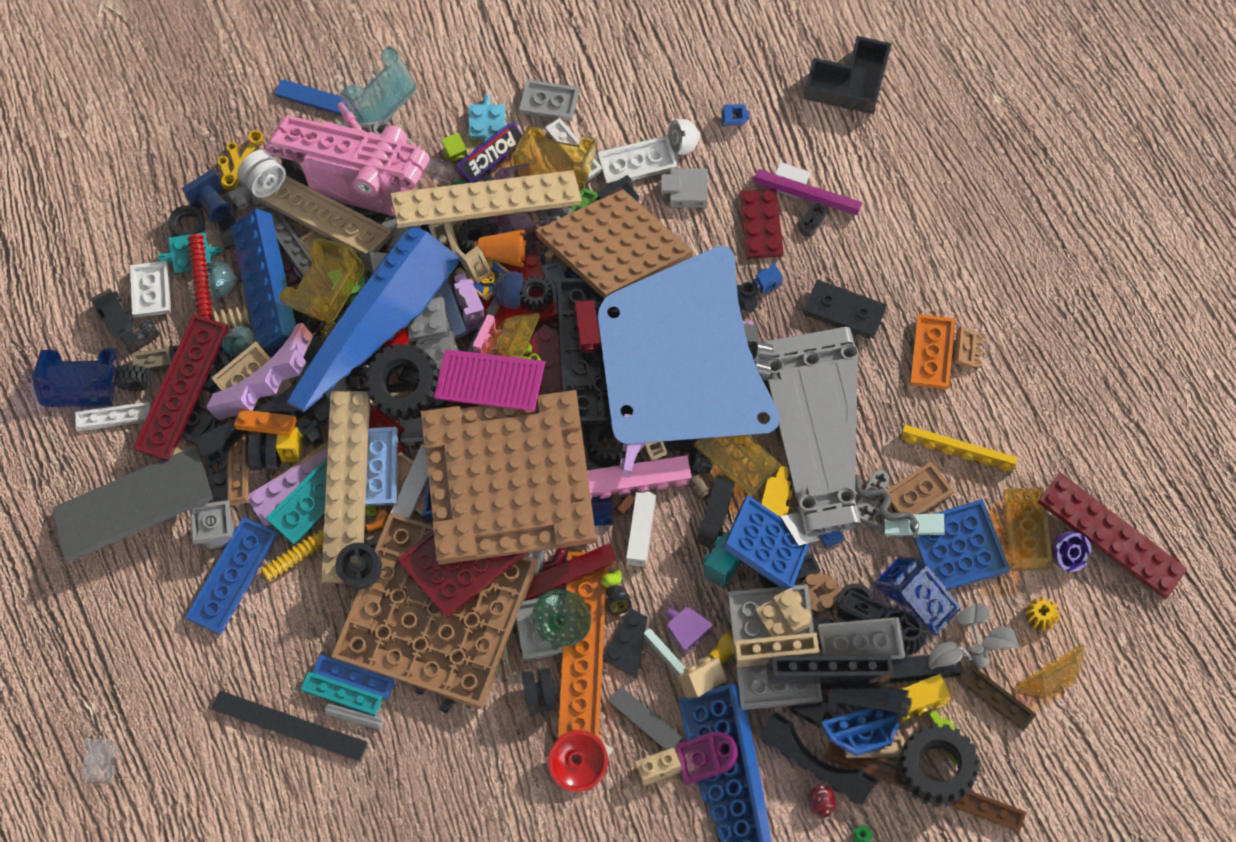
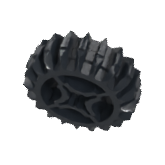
[880,607,927,656]

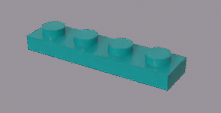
[301,671,383,716]

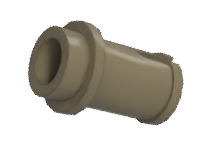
[690,475,712,500]

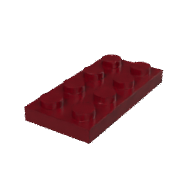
[740,189,784,260]

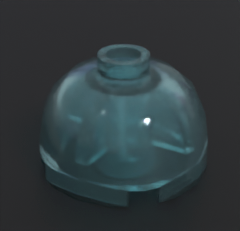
[206,262,238,299]
[221,326,256,358]

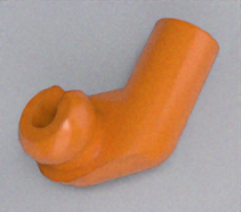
[366,508,389,533]

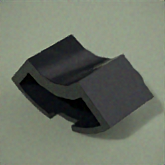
[90,288,134,339]

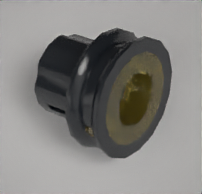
[689,449,713,475]
[605,585,632,615]

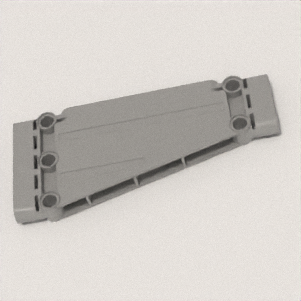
[764,327,861,537]

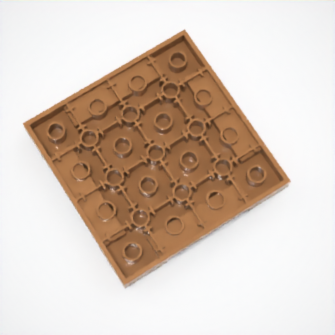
[421,390,597,565]
[331,513,538,710]

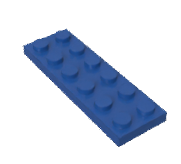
[185,517,278,636]

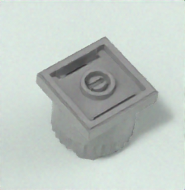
[190,500,236,550]

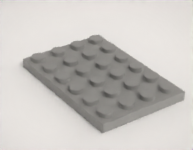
[728,585,822,710]

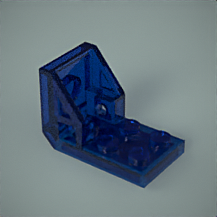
[873,556,962,636]

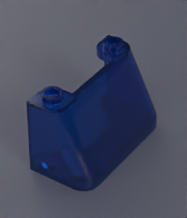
[32,348,117,407]

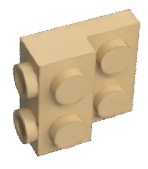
[755,588,812,637]

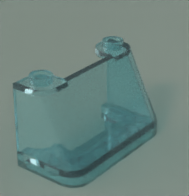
[340,46,417,124]

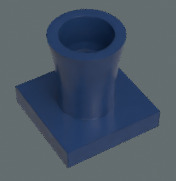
[181,169,231,222]

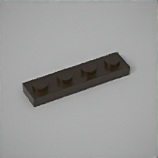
[958,664,1037,731]

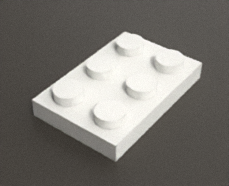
[130,261,171,318]

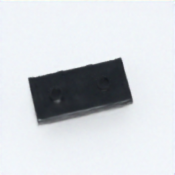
[803,279,888,339]

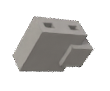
[661,168,708,208]

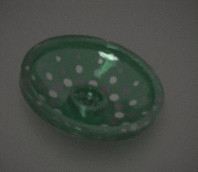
[532,589,591,647]

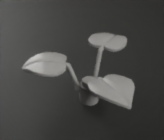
[929,604,1019,670]

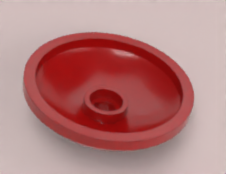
[548,730,608,792]

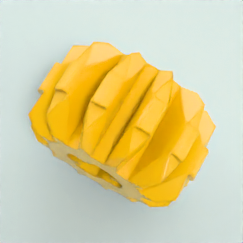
[1025,596,1060,631]

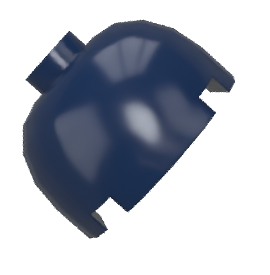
[492,271,523,310]

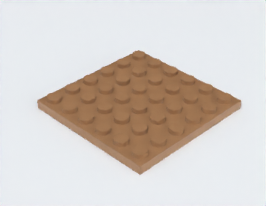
[535,189,694,299]

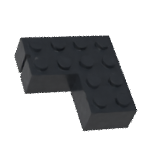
[804,36,892,114]

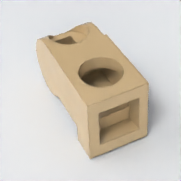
[643,441,667,461]

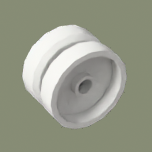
[237,150,286,198]

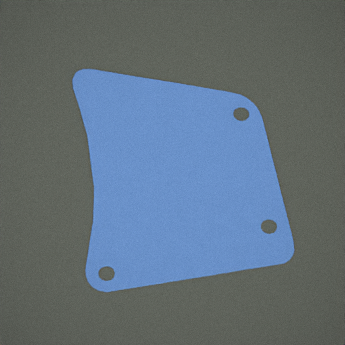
[598,246,780,444]

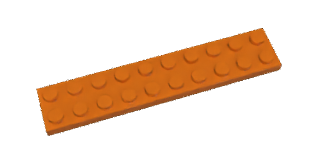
[558,552,607,738]

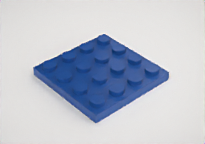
[723,495,810,590]
[913,499,1010,594]

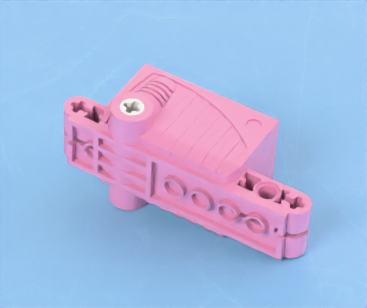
[265,115,430,216]

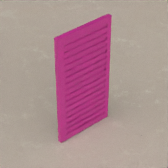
[434,349,545,411]

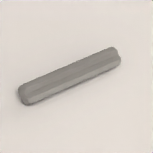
[325,703,383,729]

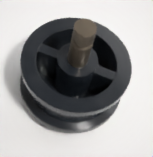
[336,542,382,589]

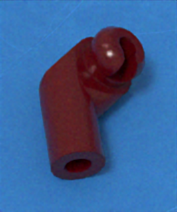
[542,548,567,571]

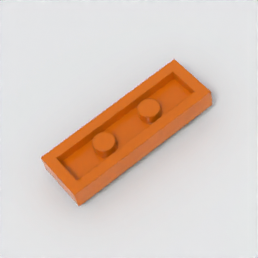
[234,409,297,436]

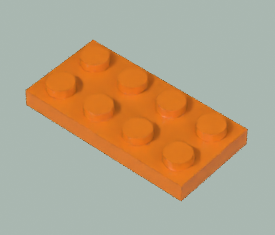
[910,314,955,390]

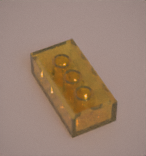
[1001,487,1052,571]

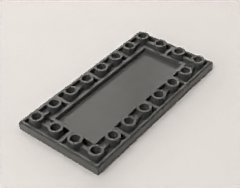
[52,446,213,562]

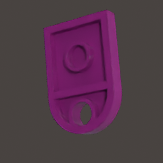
[675,732,737,785]

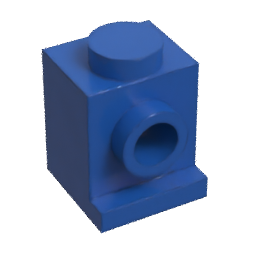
[721,104,749,127]
[752,262,783,294]

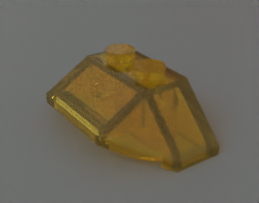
[486,313,540,358]
[1013,643,1084,699]

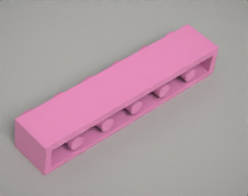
[587,455,692,500]

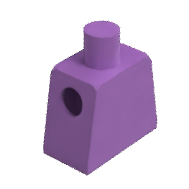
[665,606,713,656]

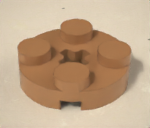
[801,573,839,613]

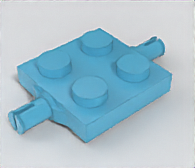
[469,94,505,142]

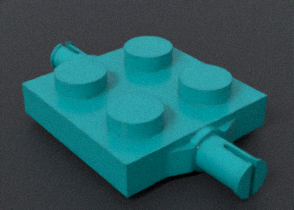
[158,233,222,275]

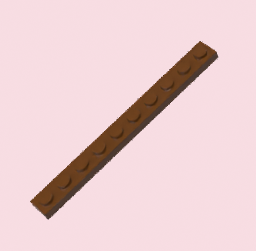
[824,741,1027,833]

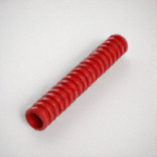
[187,234,213,320]

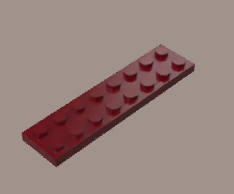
[133,314,229,461]
[1037,472,1188,600]

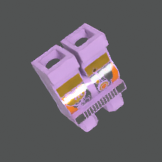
[454,273,484,332]

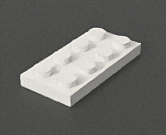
[598,136,678,187]

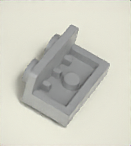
[400,417,424,445]

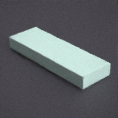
[884,514,945,536]
[644,629,685,676]

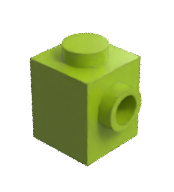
[442,133,468,165]

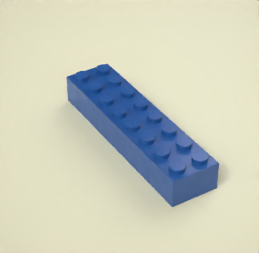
[231,208,296,357]

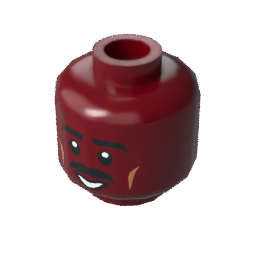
[807,786,836,818]

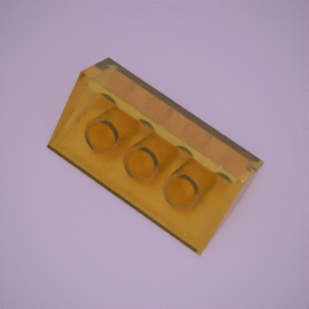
[694,435,781,497]

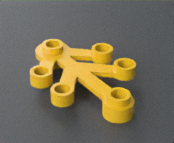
[217,130,264,191]

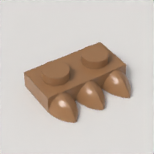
[954,326,985,369]

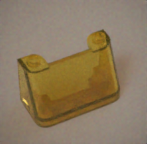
[513,125,597,192]
[278,238,364,323]

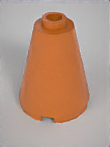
[475,230,526,267]

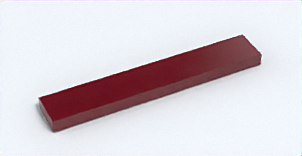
[523,543,618,601]

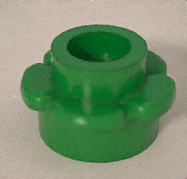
[852,825,873,842]

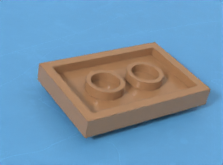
[886,462,954,514]

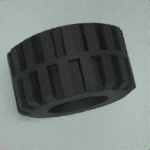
[586,423,626,467]

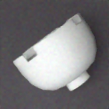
[667,119,700,155]

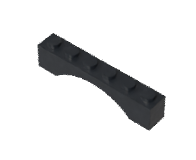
[194,387,312,466]
[759,712,879,805]

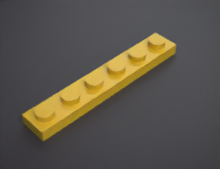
[901,425,1018,472]

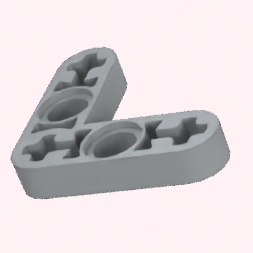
[857,470,906,539]

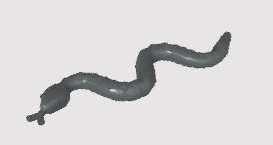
[855,474,920,539]

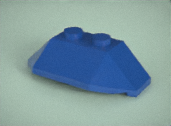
[821,708,899,756]

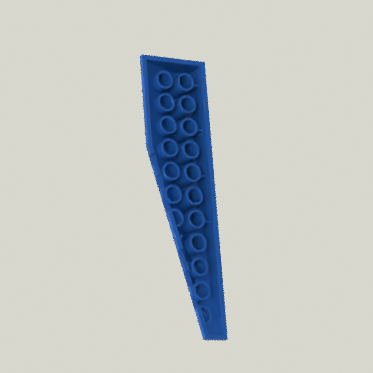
[287,226,460,412]
[679,683,772,842]

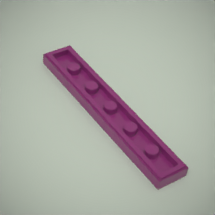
[753,169,863,215]

